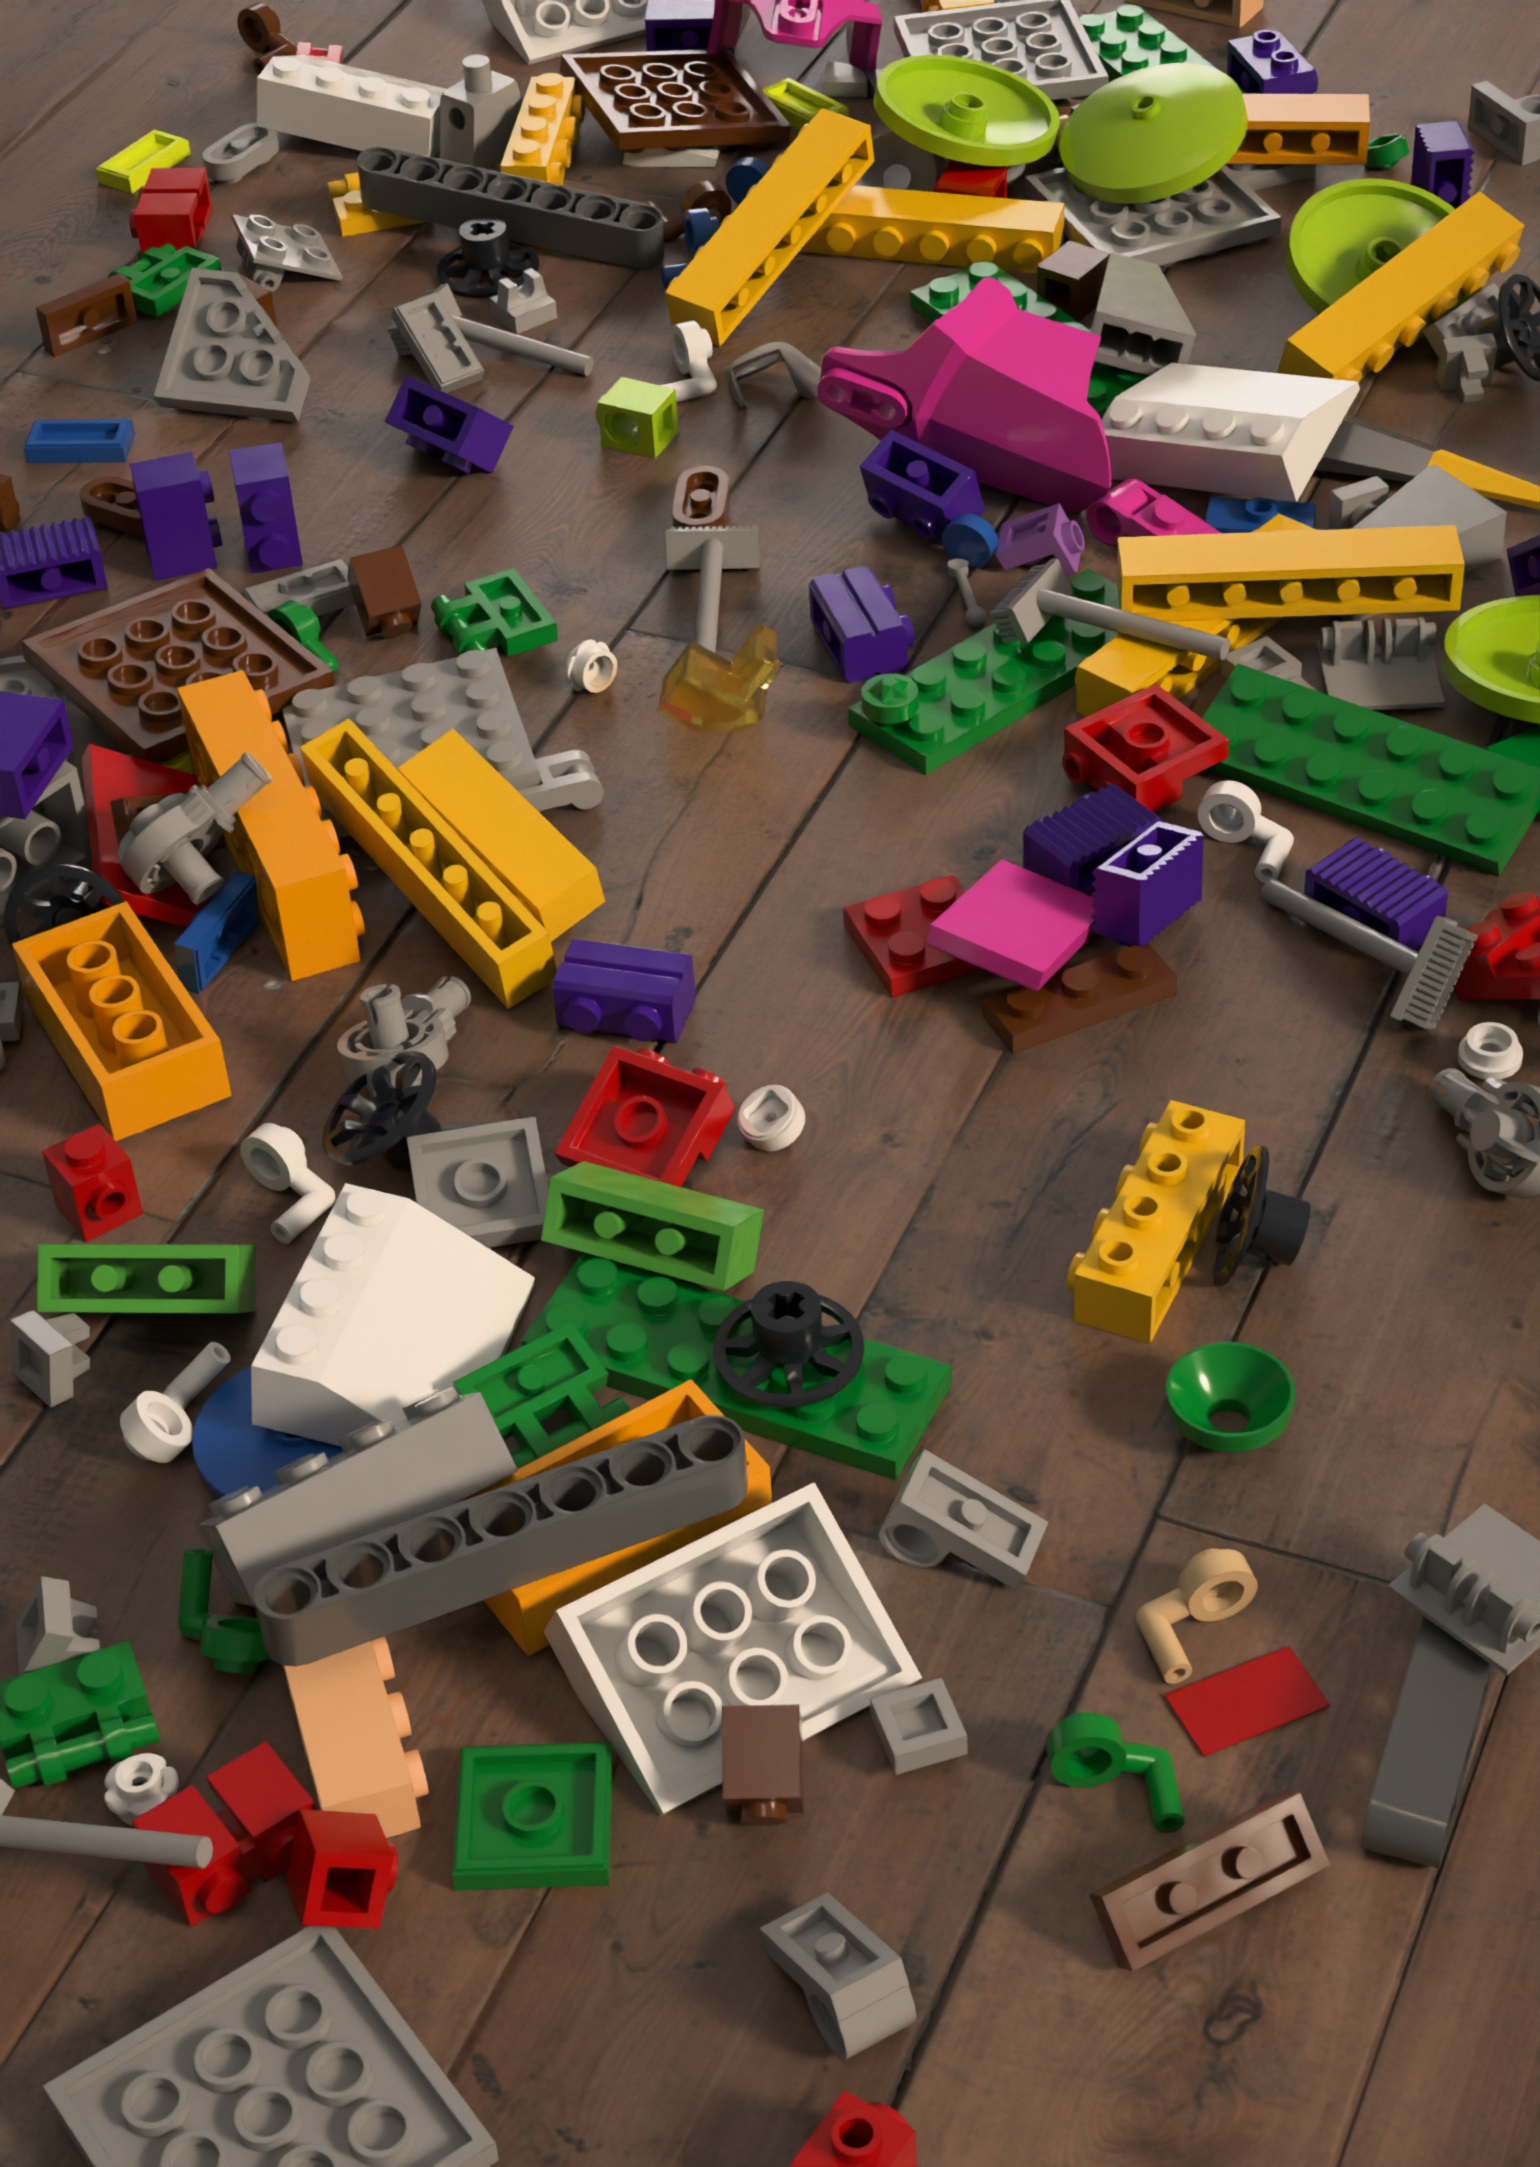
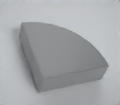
[823,61,868,98]

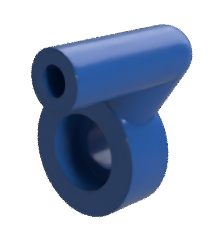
[661,208,720,286]

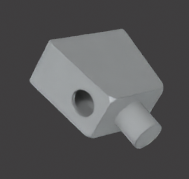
[440,55,522,169]

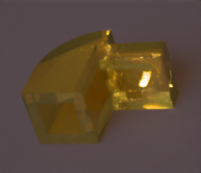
[658,623,780,733]

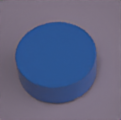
[725,157,770,204]
[942,513,998,568]

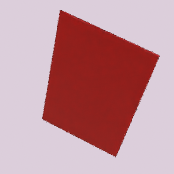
[1164,1646,1331,1756]

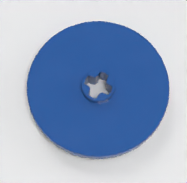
[192,1366,343,1499]

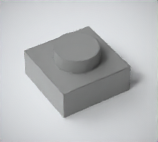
[1328,476,1389,530]
[1221,636,1302,680]
[870,1678,968,1775]

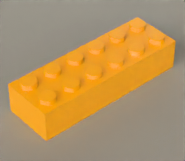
[177,670,365,981]

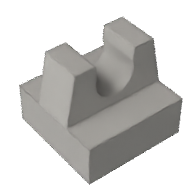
[489,268,557,334]
[1436,333,1498,403]
[10,1310,90,1408]
[15,1576,100,1675]

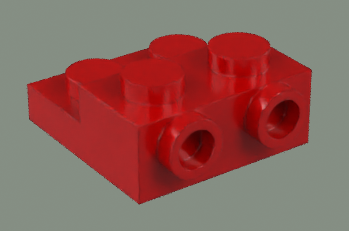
[1062,684,1229,813]
[1453,891,1540,1000]
[554,1045,736,1187]

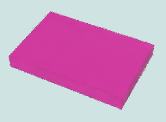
[926,859,1096,991]

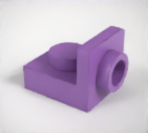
[995,503,1085,576]

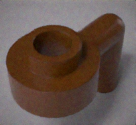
[237,3,297,74]
[644,181,732,242]

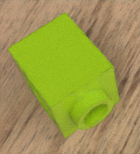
[595,377,679,458]

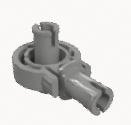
[118,752,273,905]
[337,976,471,1099]
[1429,1068,1540,1199]

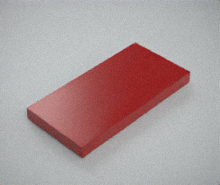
[82,744,213,928]

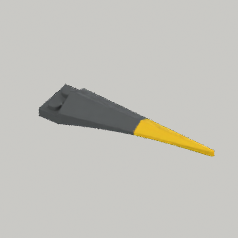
[1315,413,1540,510]

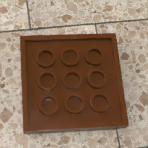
[560,49,791,153]
[22,568,334,763]

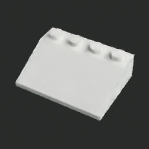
[481,0,648,65]
[257,55,447,157]
[1101,363,1360,502]
[251,1183,535,1446]
[543,1482,922,1816]

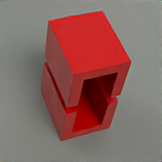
[129,168,213,253]
[132,1741,316,1928]

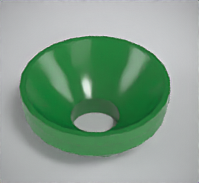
[1166,1341,1295,1453]

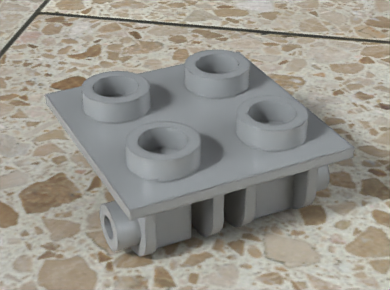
[231,214,343,292]
[1317,617,1445,711]
[1387,1503,1540,1675]

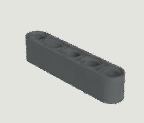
[1361,1616,1495,1869]

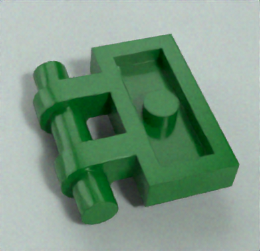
[108,243,222,317]
[431,568,558,656]
[453,1322,631,1469]
[0,1640,161,1789]

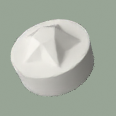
[737,1085,805,1152]

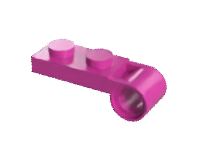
[1086,478,1223,545]

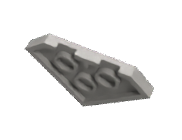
[153,268,311,422]

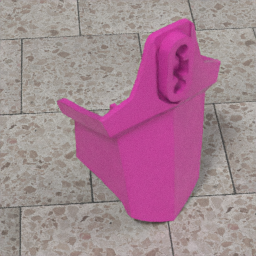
[707,0,882,72]
[817,277,1111,514]

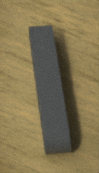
[357,146,664,269]
[253,1415,748,1667]

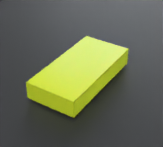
[762,78,849,130]
[95,130,191,194]

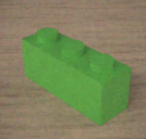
[541,1161,764,1291]
[37,1243,256,1313]

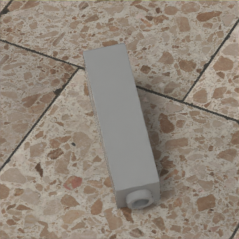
[1090,252,1196,376]
[1337,464,1507,622]

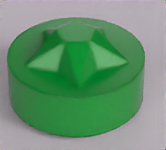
[1364,133,1410,170]
[861,673,919,724]

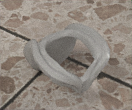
[726,342,822,408]

